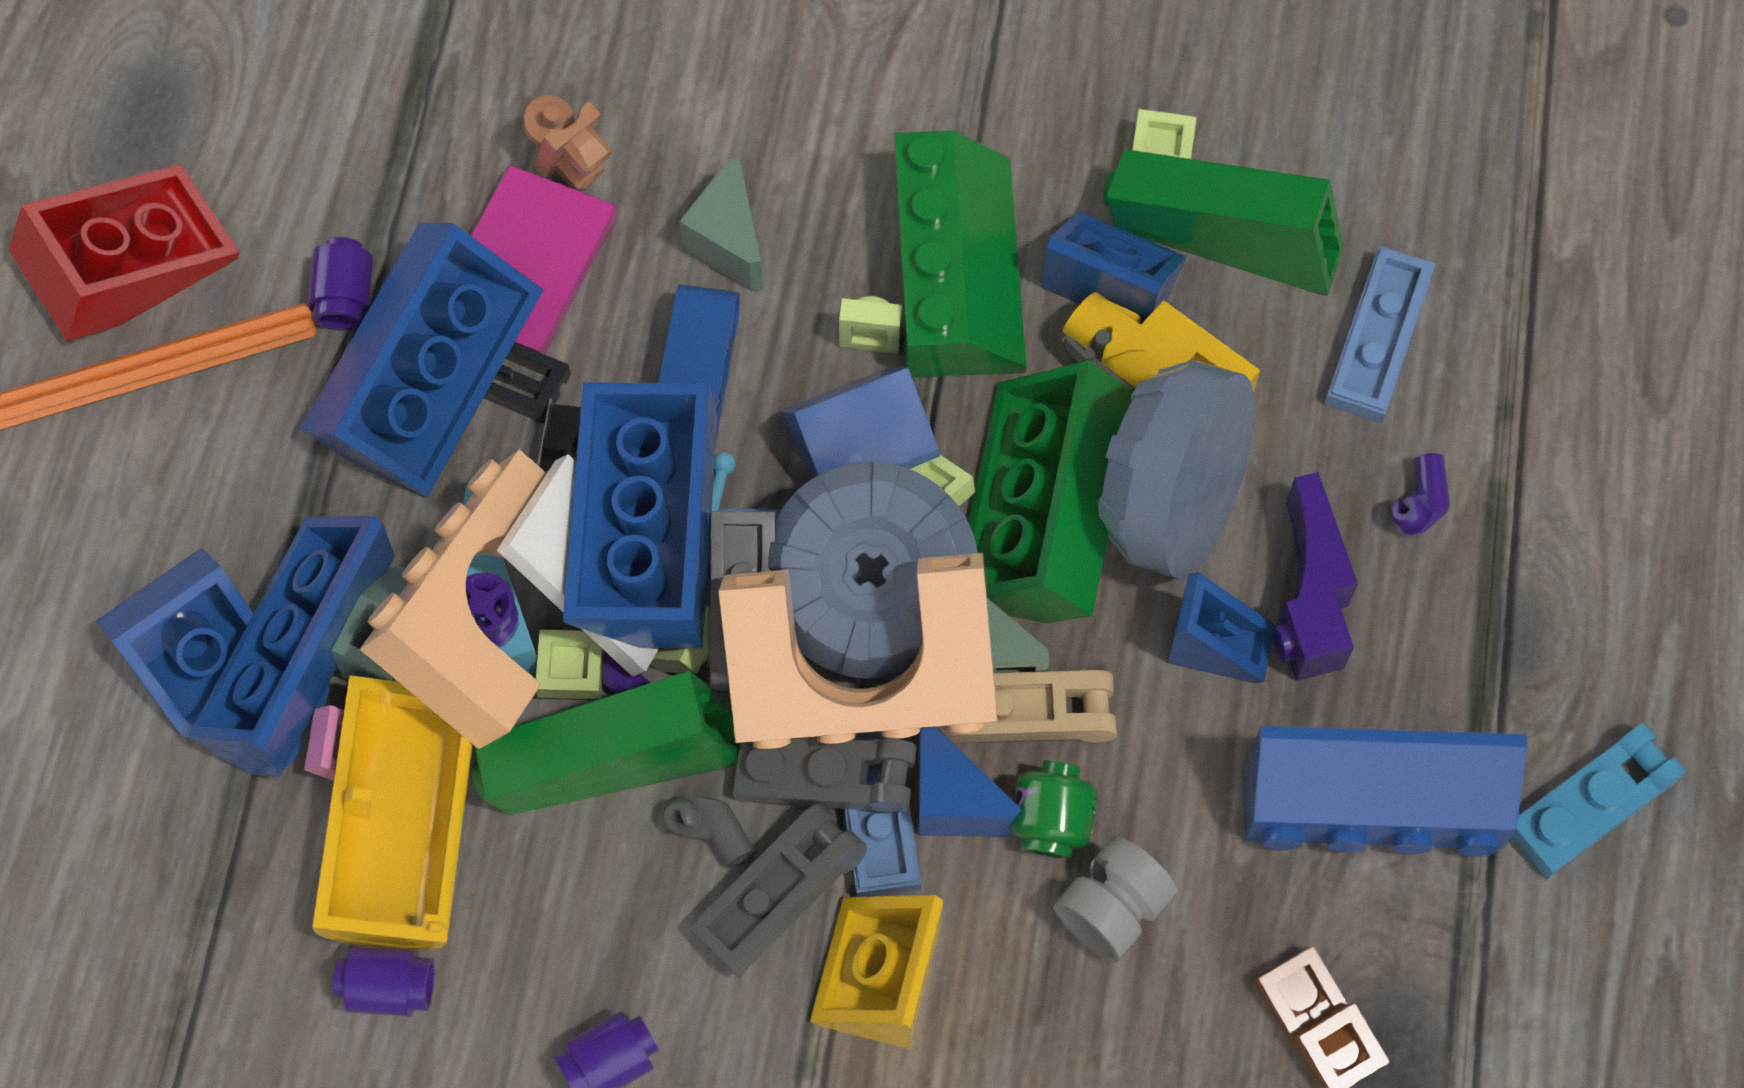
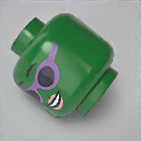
[1009,760,1099,859]

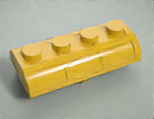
[312,675,473,951]

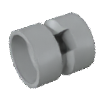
[1053,837,1178,962]

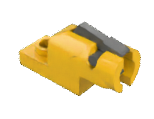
[1061,292,1260,392]

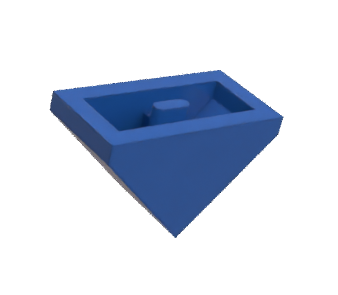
[1167,572,1276,683]
[918,726,1021,837]

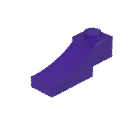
[1273,472,1358,681]

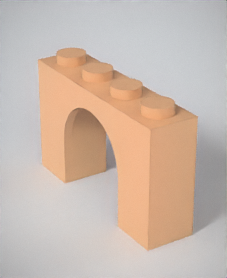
[360,449,547,749]
[719,553,997,749]

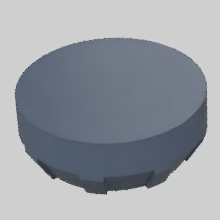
[1098,360,1255,580]
[768,462,978,679]

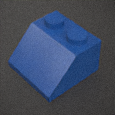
[96,548,254,738]

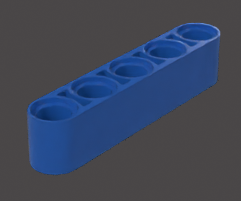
[658,284,740,440]

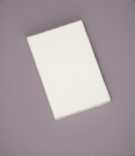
[497,454,659,677]

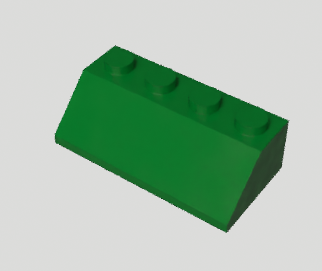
[894,130,1027,378]
[968,360,1134,623]

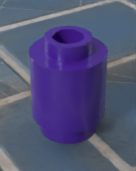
[308,237,373,331]
[333,945,435,1017]
[554,1011,659,1088]

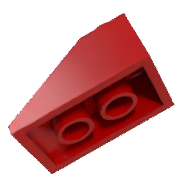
[9,164,240,341]

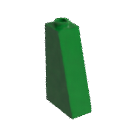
[1103,149,1345,296]
[472,670,740,815]

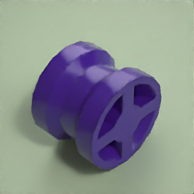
[466,572,519,648]

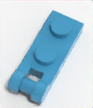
[1512,722,1688,879]

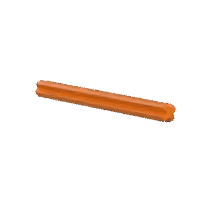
[0,303,316,430]

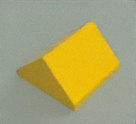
[810,895,944,1049]

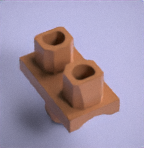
[523,95,612,192]

